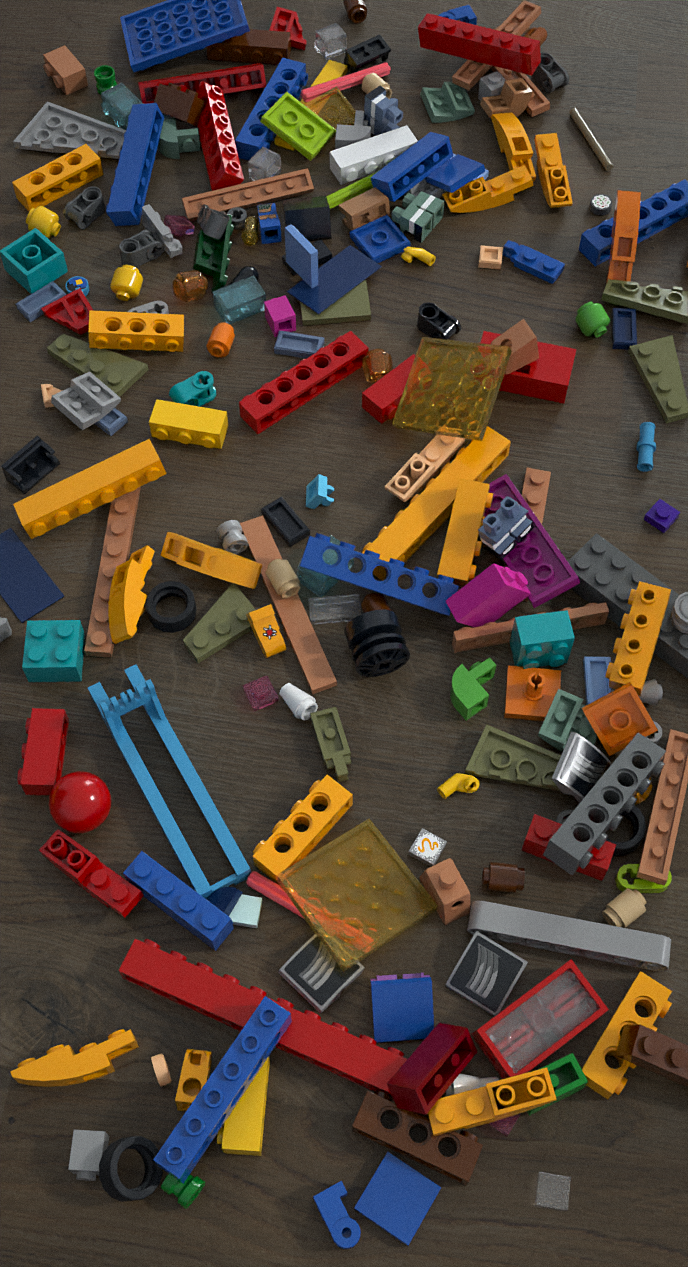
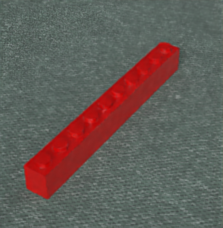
[119,939,407,1100]

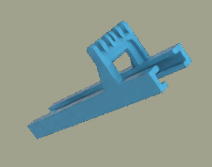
[88,664,251,899]

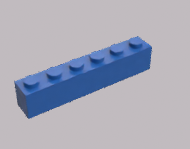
[106,103,164,226]

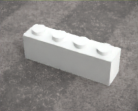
[330,125,418,185]

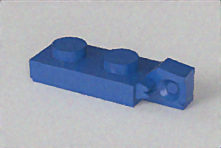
[503,240,565,284]

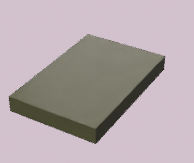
[300,280,371,326]

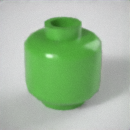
[575,301,610,338]

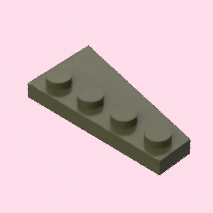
[601,279,688,324]
[628,335,688,424]
[465,724,561,791]

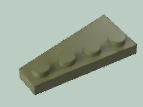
[47,334,149,397]

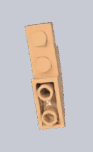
[385,425,465,502]

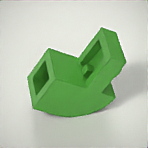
[450,657,496,721]

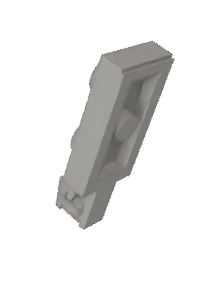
[142,204,182,258]

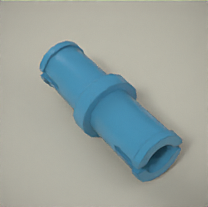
[636,422,656,472]

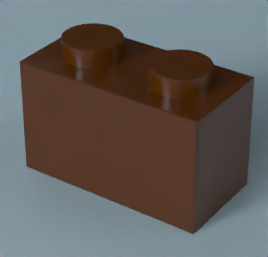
[154,83,205,127]

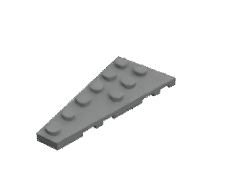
[13,102,126,159]

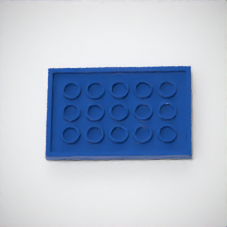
[120,0,250,73]

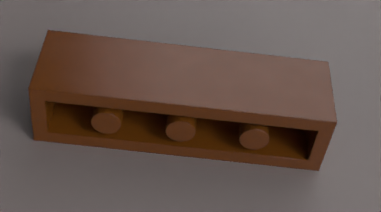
[206,29,291,65]
[615,1024,688,1087]

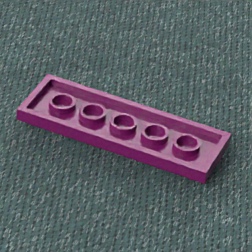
[484,474,580,608]

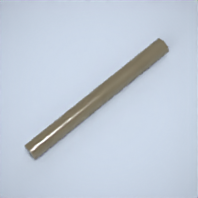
[569,108,614,171]

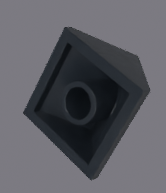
[282,196,332,241]

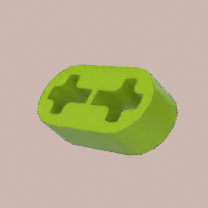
[615,864,672,893]

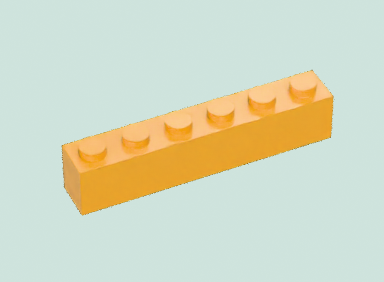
[13,439,167,539]

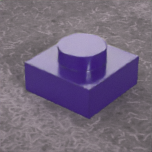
[644,499,680,533]

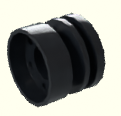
[344,609,410,677]

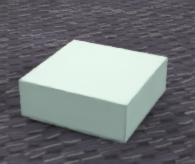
[229,895,263,928]

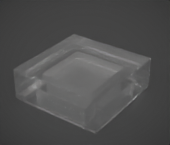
[535,1171,571,1212]

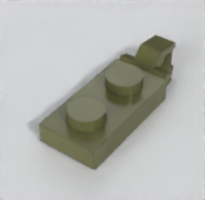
[310,707,351,783]

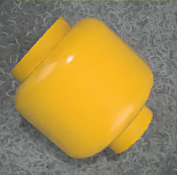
[26,206,61,239]
[110,265,143,301]

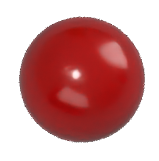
[49,771,111,833]

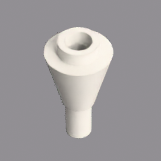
[443,1074,499,1097]

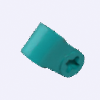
[169,371,216,407]

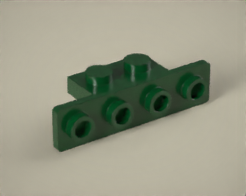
[193,214,234,295]

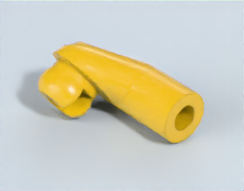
[401,246,436,266]
[437,773,480,799]

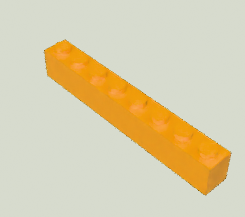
[362,426,511,580]

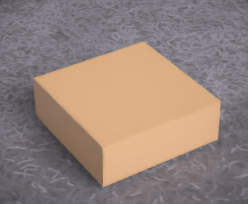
[478,245,503,270]

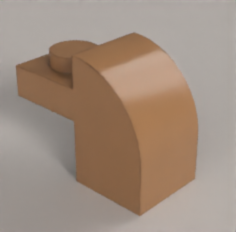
[480,78,533,118]

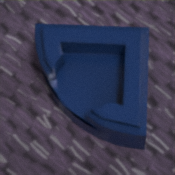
[206,887,243,916]

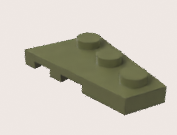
[183,583,256,663]

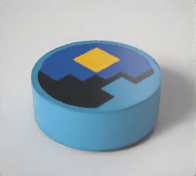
[66,276,90,296]

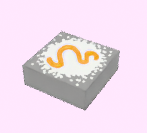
[408,828,447,867]

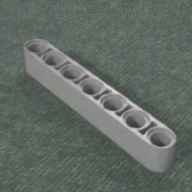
[467,901,671,971]

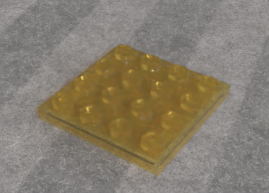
[392,337,512,441]
[276,818,438,972]

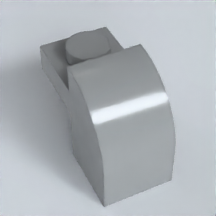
[335,110,371,150]

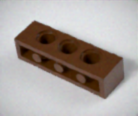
[352,1090,483,1186]

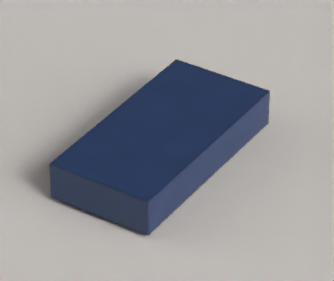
[611,308,637,350]

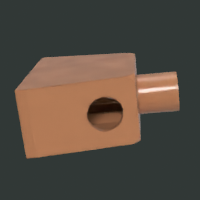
[482,319,539,374]
[420,858,470,925]

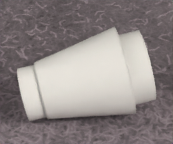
[279,683,318,720]

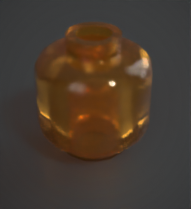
[172,270,208,302]
[362,349,394,383]

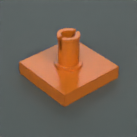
[504,665,561,721]
[582,682,658,756]

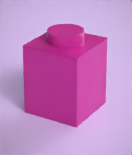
[264,295,296,337]

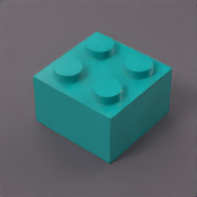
[0,228,68,294]
[509,610,575,669]
[22,620,85,682]

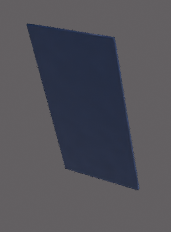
[287,245,382,314]
[0,528,65,623]

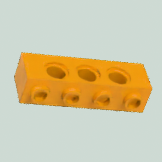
[12,144,103,212]
[88,310,184,352]
[253,775,353,885]
[582,971,672,1100]

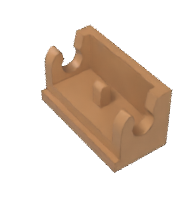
[339,187,390,231]

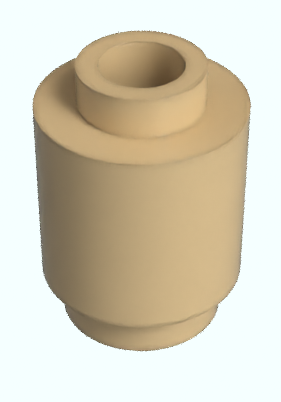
[362,73,392,99]
[265,559,300,598]
[602,888,646,928]

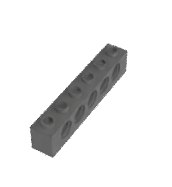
[543,733,666,875]

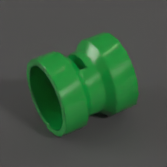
[94,65,117,96]
[161,1174,205,1209]

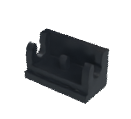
[344,34,391,73]
[1,435,60,494]

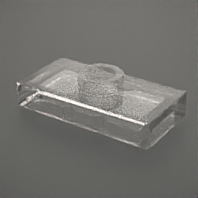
[308,593,362,625]

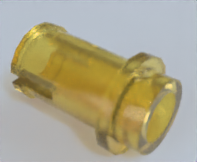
[241,216,259,246]

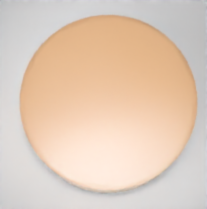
[151,1053,172,1087]

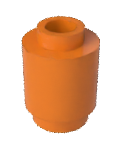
[206,322,235,357]

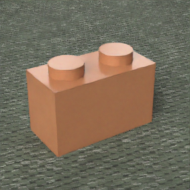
[43,45,88,95]

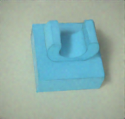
[306,474,334,509]

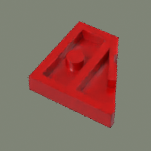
[269,7,307,50]
[41,288,94,335]

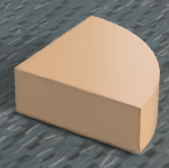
[41,384,63,408]

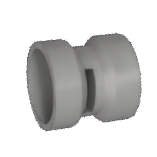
[216,520,249,555]

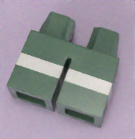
[391,191,444,243]

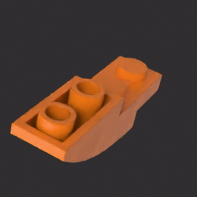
[606,190,641,284]

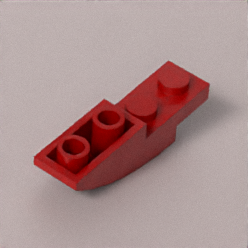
[39,829,144,918]

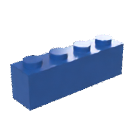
[370,132,453,202]
[123,851,234,951]

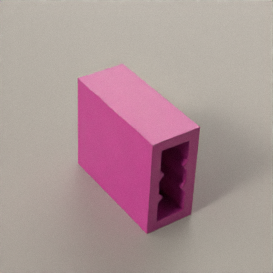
[446,563,531,627]

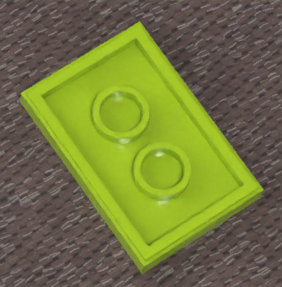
[260,91,336,161]

